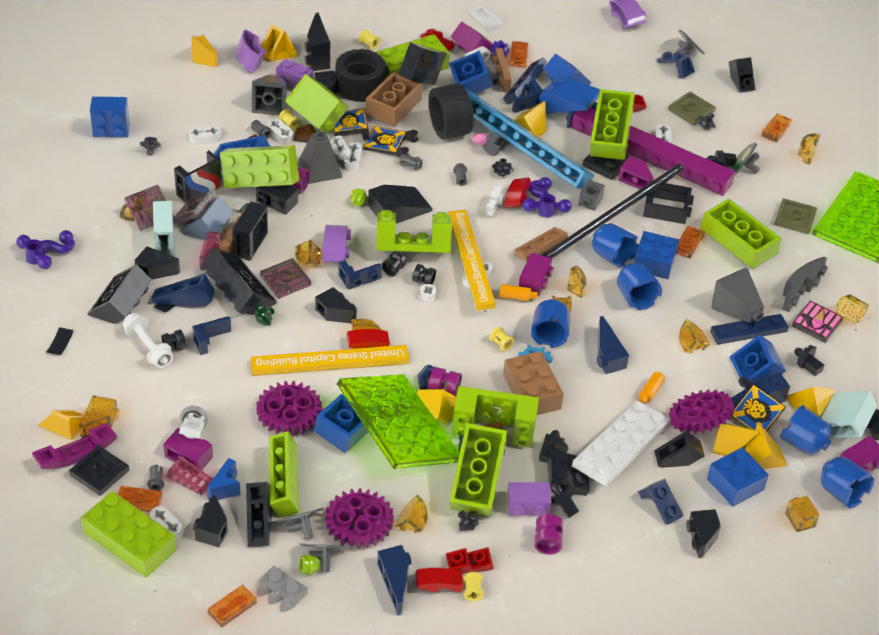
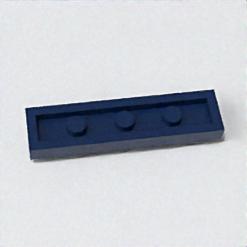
[503,57,547,104]
[710,314,789,345]

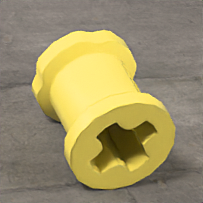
[358,29,380,50]
[278,109,301,131]
[489,326,514,352]
[463,572,484,601]

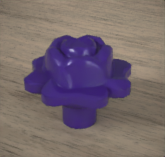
[490,40,510,58]

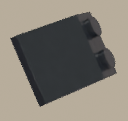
[305,13,331,71]
[399,42,447,84]
[368,184,433,224]

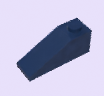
[151,273,215,307]
[597,316,629,374]
[732,372,790,408]
[377,545,411,616]

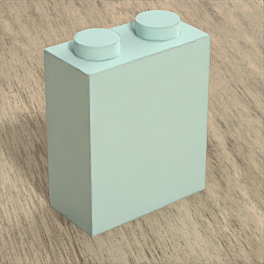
[153,201,175,256]
[821,390,877,439]

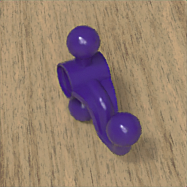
[522,177,572,218]
[16,230,75,270]

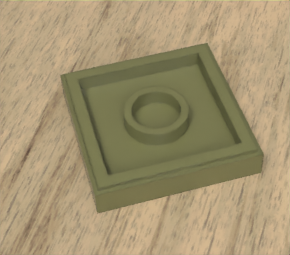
[668,91,716,126]
[774,198,817,234]

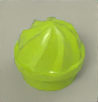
[350,188,368,207]
[299,553,321,575]

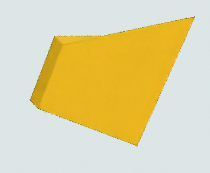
[261,24,299,61]
[191,35,218,67]
[513,101,546,137]
[787,387,835,417]
[416,390,456,425]
[38,409,89,440]
[745,422,787,469]
[713,423,759,456]

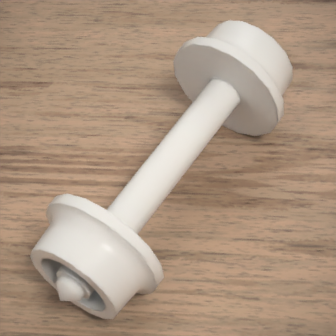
[123,313,173,368]

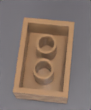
[366,72,422,127]
[503,351,564,415]

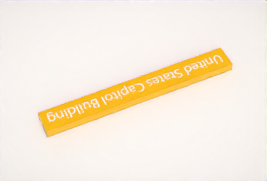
[448,209,495,311]
[251,345,409,376]

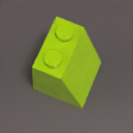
[285,74,348,134]

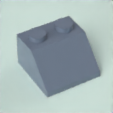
[180,196,233,240]

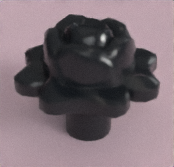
[698,112,716,130]
[140,137,161,155]
[492,158,513,177]
[458,510,479,531]

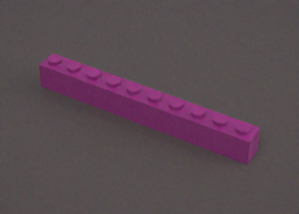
[571,108,735,196]

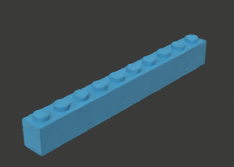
[466,89,594,189]

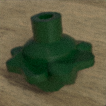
[255,305,275,326]

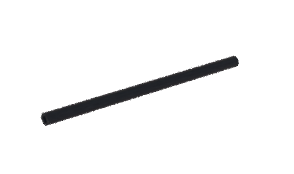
[543,164,684,259]

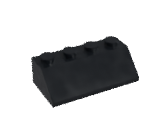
[202,248,277,315]

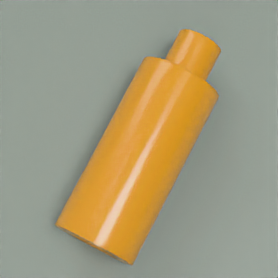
[499,284,538,302]
[638,372,665,404]

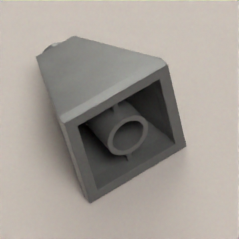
[252,75,287,116]
[299,131,342,184]
[711,268,764,323]

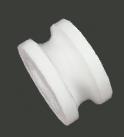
[419,284,437,303]

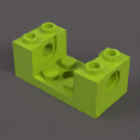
[376,210,452,253]
[452,386,539,448]

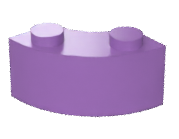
[609,0,646,29]
[236,29,267,73]
[322,225,351,262]

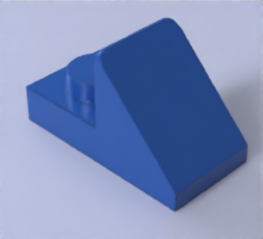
[207,458,240,500]

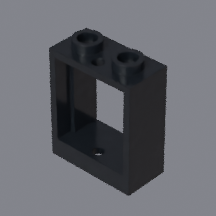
[643,180,694,224]
[232,201,268,261]

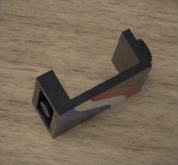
[174,150,222,204]

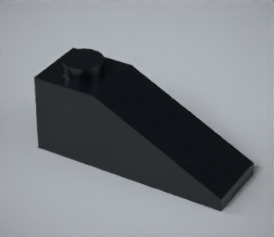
[246,482,273,548]

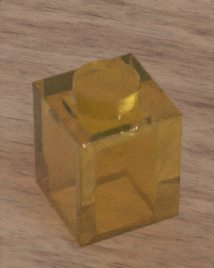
[835,294,869,324]
[785,496,820,532]

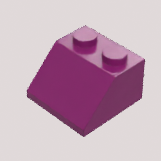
[450,21,493,54]

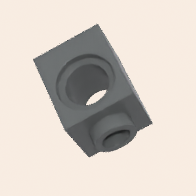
[578,179,605,211]

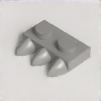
[257,566,308,612]

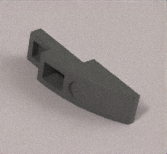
[782,257,828,312]

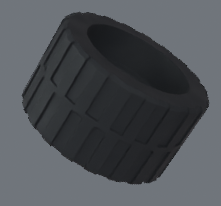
[335,49,386,102]
[428,83,474,140]

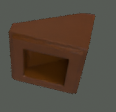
[293,124,317,143]

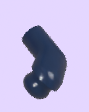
[417,364,434,390]

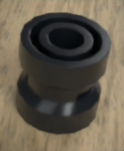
[381,251,407,277]
[412,264,437,285]
[161,329,186,352]

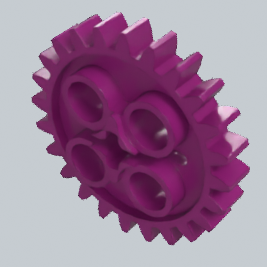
[256,381,322,436]
[669,389,735,434]
[325,488,394,550]

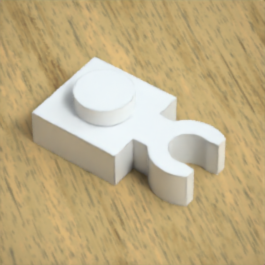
[485,185,504,217]
[179,413,205,439]

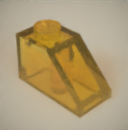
[79,395,120,438]

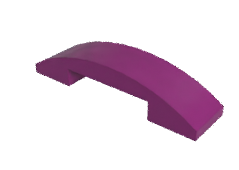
[32,423,117,469]

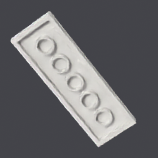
[572,400,670,487]

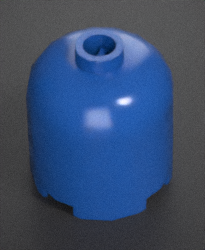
[592,223,639,268]
[617,263,662,310]
[531,299,570,348]
[780,405,832,455]
[820,457,875,509]

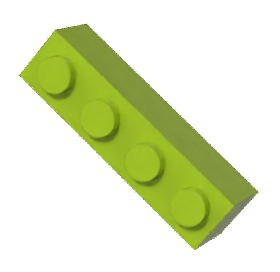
[269,431,299,518]

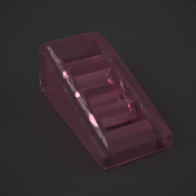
[199,231,223,271]
[166,456,213,495]

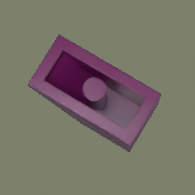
[618,156,654,189]

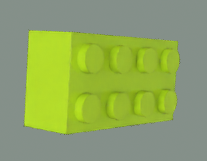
[376,35,450,79]
[590,89,634,160]
[220,145,299,188]
[700,198,782,269]
[449,423,507,517]
[81,491,176,578]

